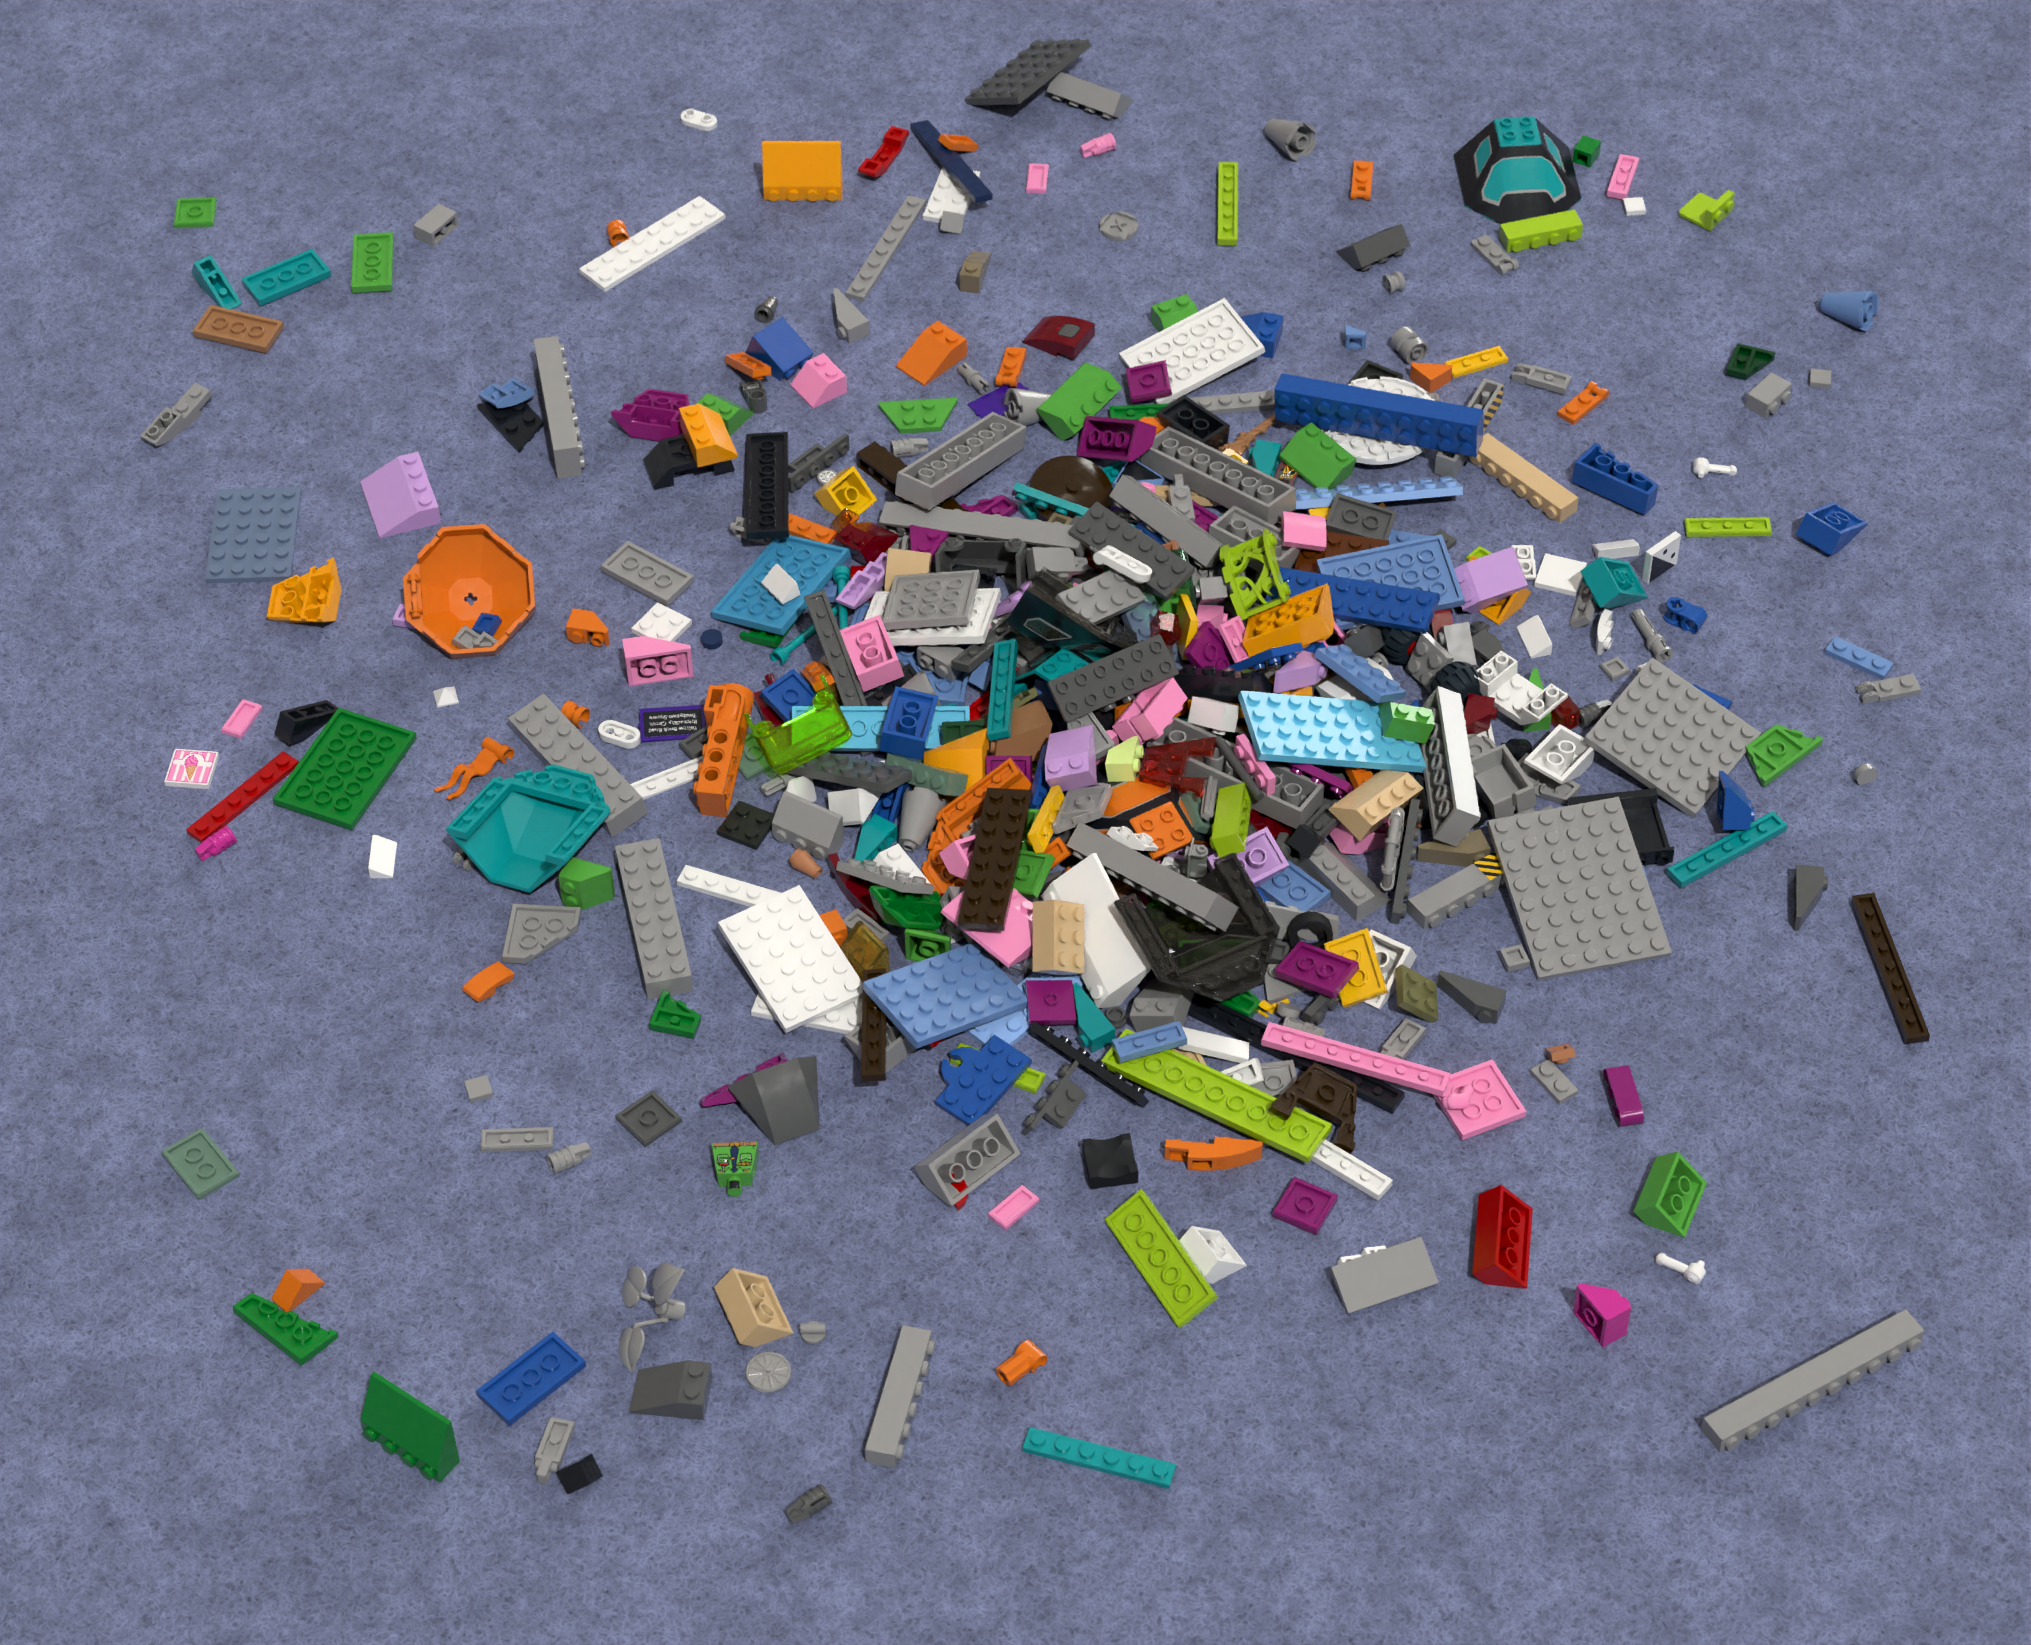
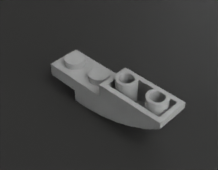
[140,382,212,447]

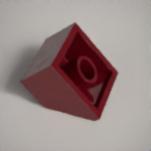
[834,522,899,565]

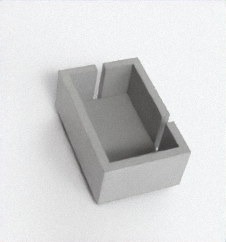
[1471,744,1537,819]

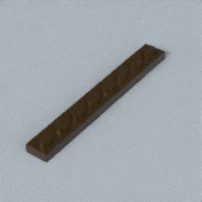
[1851,893,1930,1044]

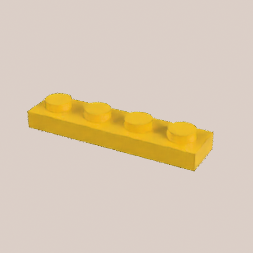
[1027,785,1065,854]

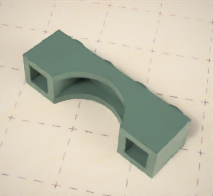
[885,753,968,796]

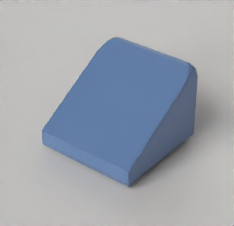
[1345,326,1366,349]

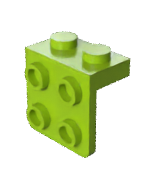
[1679,190,1735,231]

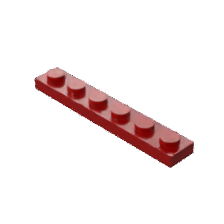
[186,751,299,844]

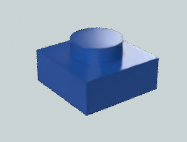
[472,612,502,637]

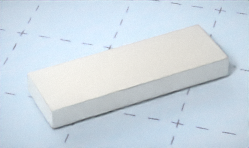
[1178,1027,1249,1063]

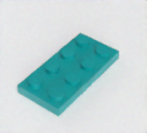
[241,249,331,306]

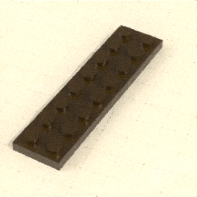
[958,788,1033,931]

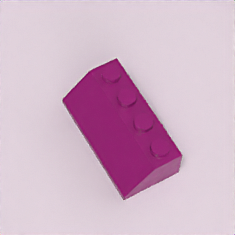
[1076,416,1157,462]

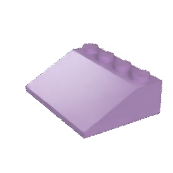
[360,452,441,538]

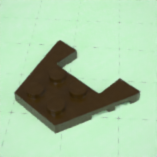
[1268,1062,1357,1154]

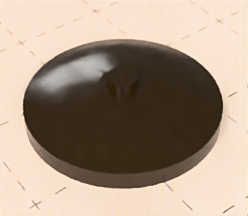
[1029,456,1113,522]

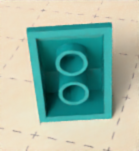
[1580,557,1648,609]

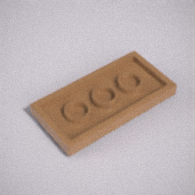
[193,305,284,353]

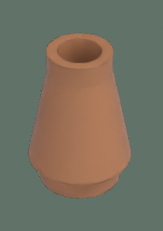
[789,848,823,879]

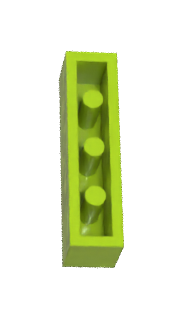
[1499,210,1583,253]
[1210,782,1252,858]

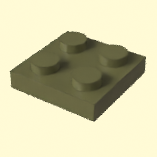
[1395,964,1438,1023]

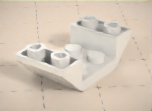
[1474,651,1568,725]

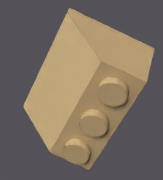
[714,1268,793,1347]

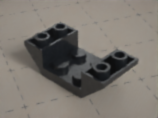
[643,434,735,490]

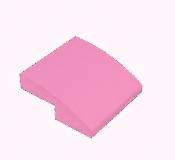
[1281,511,1326,551]
[1218,615,1249,663]

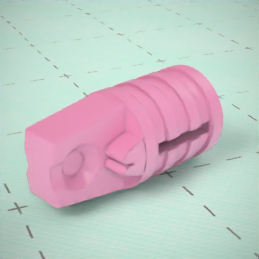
[1080,133,1116,158]

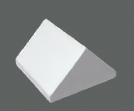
[828,788,883,826]

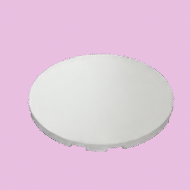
[1319,377,1435,465]

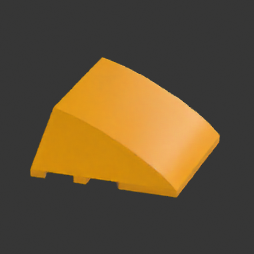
[266,558,342,623]
[924,728,989,804]

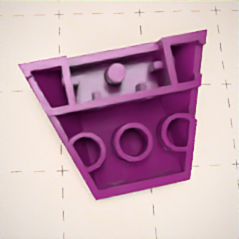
[611,389,689,441]

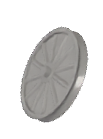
[746,1352,791,1393]

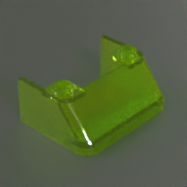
[744,674,852,775]

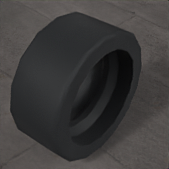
[1289,911,1333,950]

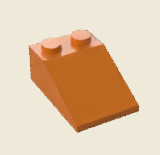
[896,321,967,386]

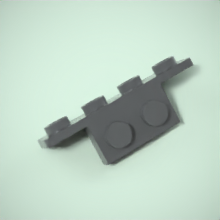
[788,434,850,493]
[1021,1060,1086,1135]

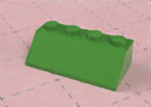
[1036,362,1122,441]

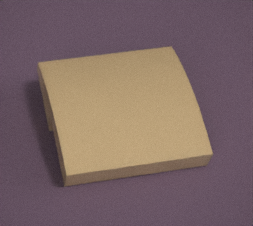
[884,548,932,591]

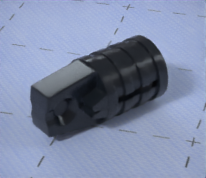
[1501,739,1532,759]

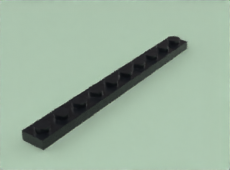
[1188,994,1405,1114]

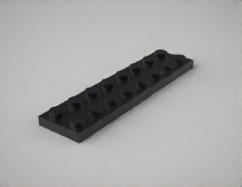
[746,432,789,540]

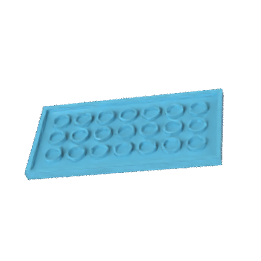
[1238,691,1427,773]

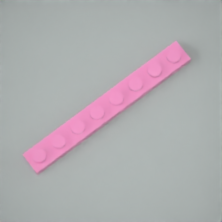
[1261,1022,1450,1097]

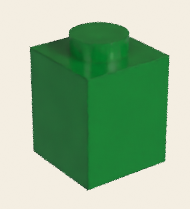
[1572,135,1601,168]

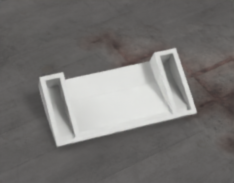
[1041,853,1151,1008]

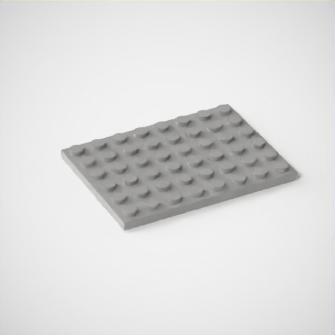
[1487,797,1672,981]

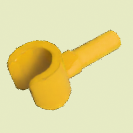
[1258,998,1290,1017]

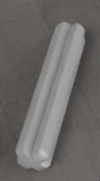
[1200,776,1218,821]

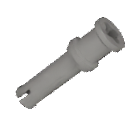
[1631,609,1674,663]

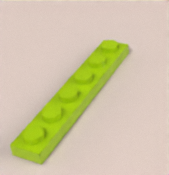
[1218,162,1238,246]

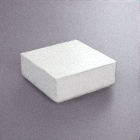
[1623,197,1646,216]

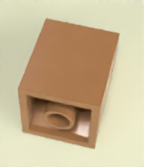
[983,700,1053,762]

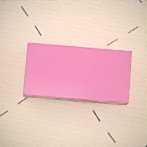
[1026,164,1049,194]
[221,699,263,739]
[988,1185,1039,1230]

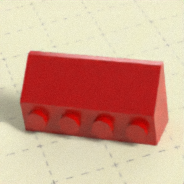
[1472,1185,1533,1289]

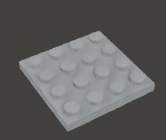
[883,570,980,631]

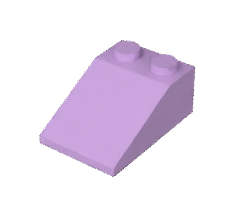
[1454,547,1528,613]
[1045,725,1097,791]
[1207,827,1289,888]

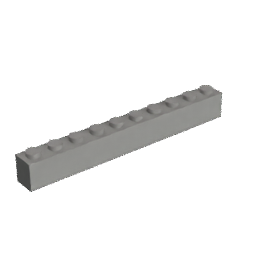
[879,501,1086,557]
[1701,1309,1925,1453]

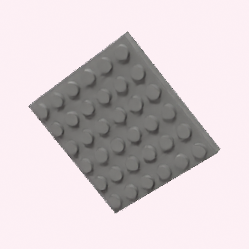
[1583,657,1761,818]

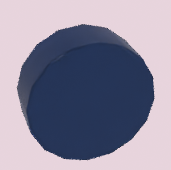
[701,629,723,650]

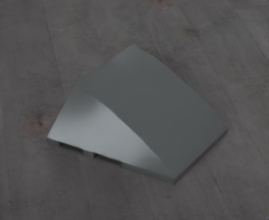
[727,1056,820,1145]

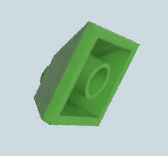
[905,928,951,962]

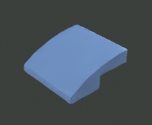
[478,378,535,408]

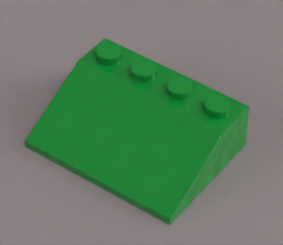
[360,1372,460,1483]

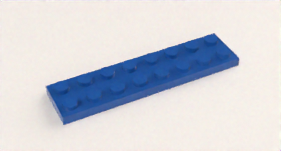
[1265,567,1440,634]

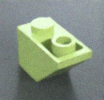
[1105,736,1144,782]

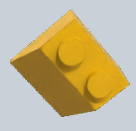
[814,466,877,523]

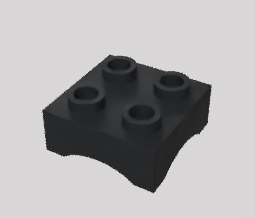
[1082,1133,1138,1189]

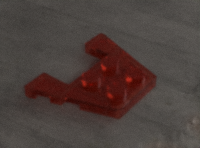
[1139,737,1216,797]

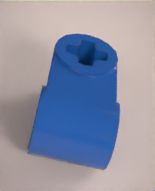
[1663,597,1707,634]

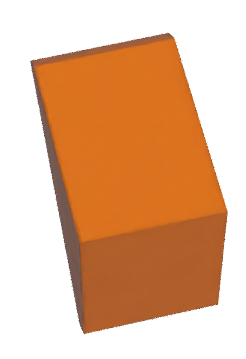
[1410,362,1452,393]
[271,1269,325,1312]

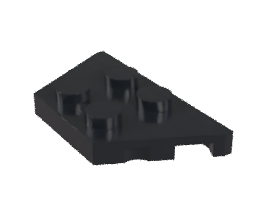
[477,401,544,453]

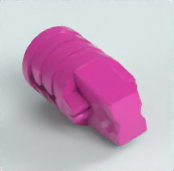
[195,826,237,861]

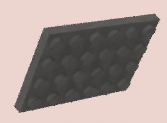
[965,38,1091,105]

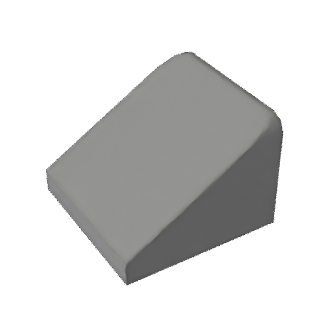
[940,211,965,234]

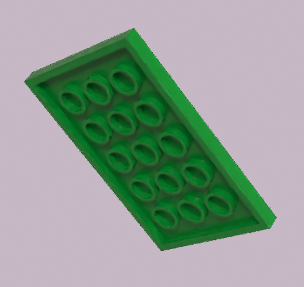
[273,708,417,830]

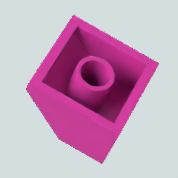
[1573,1283,1631,1348]

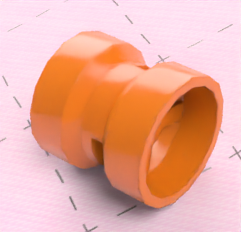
[606,220,629,247]
[561,700,590,729]

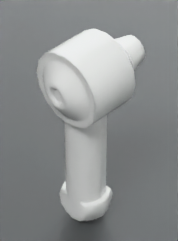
[1693,458,1737,478]
[1655,1253,1706,1284]

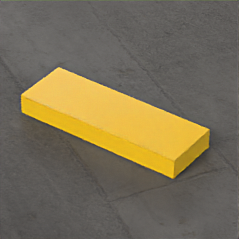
[1444,346,1508,378]

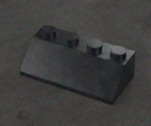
[1175,664,1274,703]

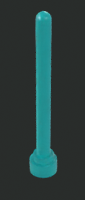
[833,566,850,630]
[770,603,839,666]

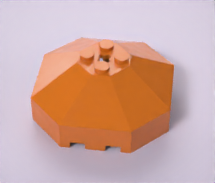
[403,524,536,659]

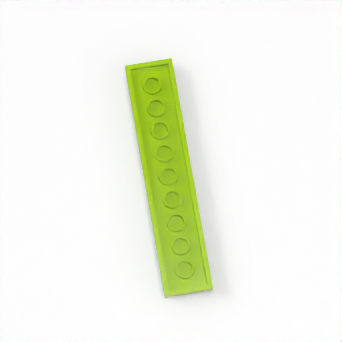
[1101,1028,1332,1163]

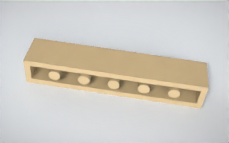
[1469,433,1579,523]

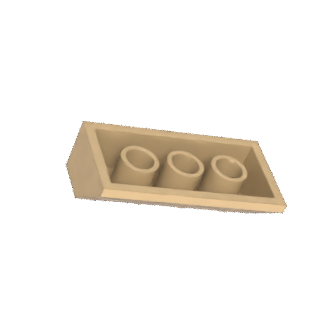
[1328,770,1424,841]

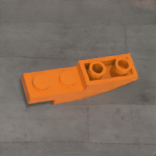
[1164,1137,1263,1171]

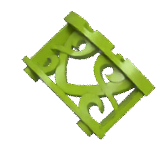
[1220,528,1291,620]

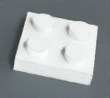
[631,602,692,642]

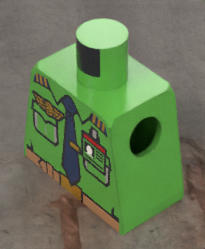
[712,1142,759,1197]

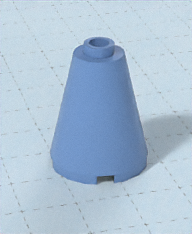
[1819,291,1879,331]

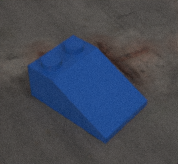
[1240,312,1283,359]
[1796,502,1868,555]
[879,686,939,760]

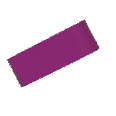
[1603,1065,1644,1127]

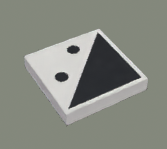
[1642,531,1681,584]

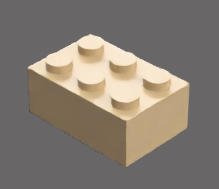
[1033,900,1085,976]

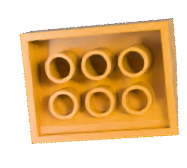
[762,141,843,201]
[1242,583,1334,657]

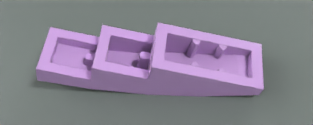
[836,552,888,610]

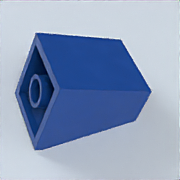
[745,317,814,381]

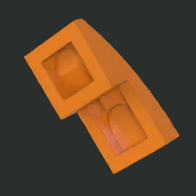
[462,961,515,1002]

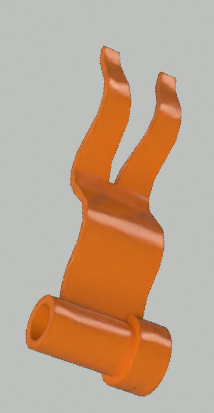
[434,737,515,800]

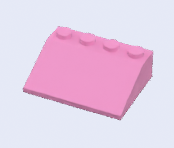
[941,888,1033,968]

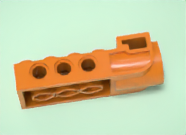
[693,683,755,817]

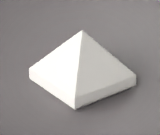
[433,686,459,708]

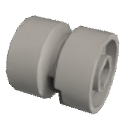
[1391,326,1428,364]

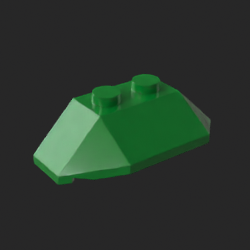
[869,886,944,930]

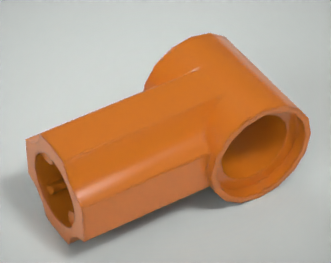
[996,1340,1048,1387]

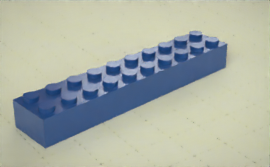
[1274,373,1483,457]

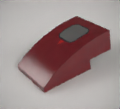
[1022,316,1095,359]

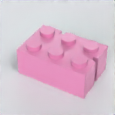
[1112,677,1188,745]

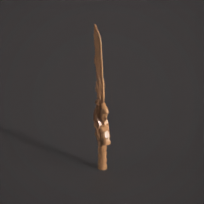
[1218,414,1281,456]

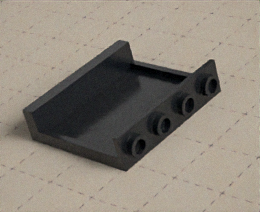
[1567,788,1675,867]

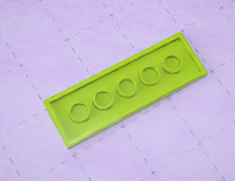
[1104,1189,1219,1328]

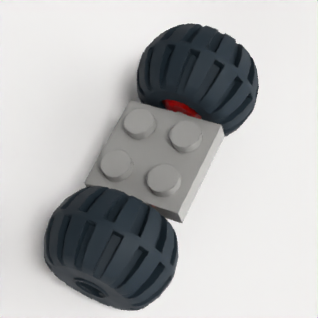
[1380,626,1482,712]

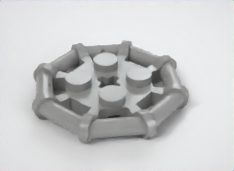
[1380,807,1405,892]

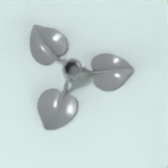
[619,1263,685,1372]

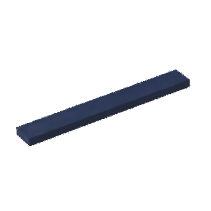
[910,120,993,203]

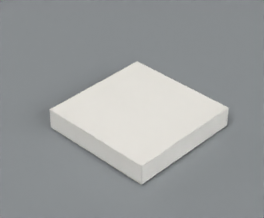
[1534,553,1587,596]

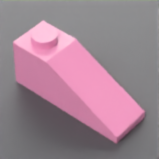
[1197,604,1228,633]

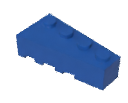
[1572,442,1659,515]

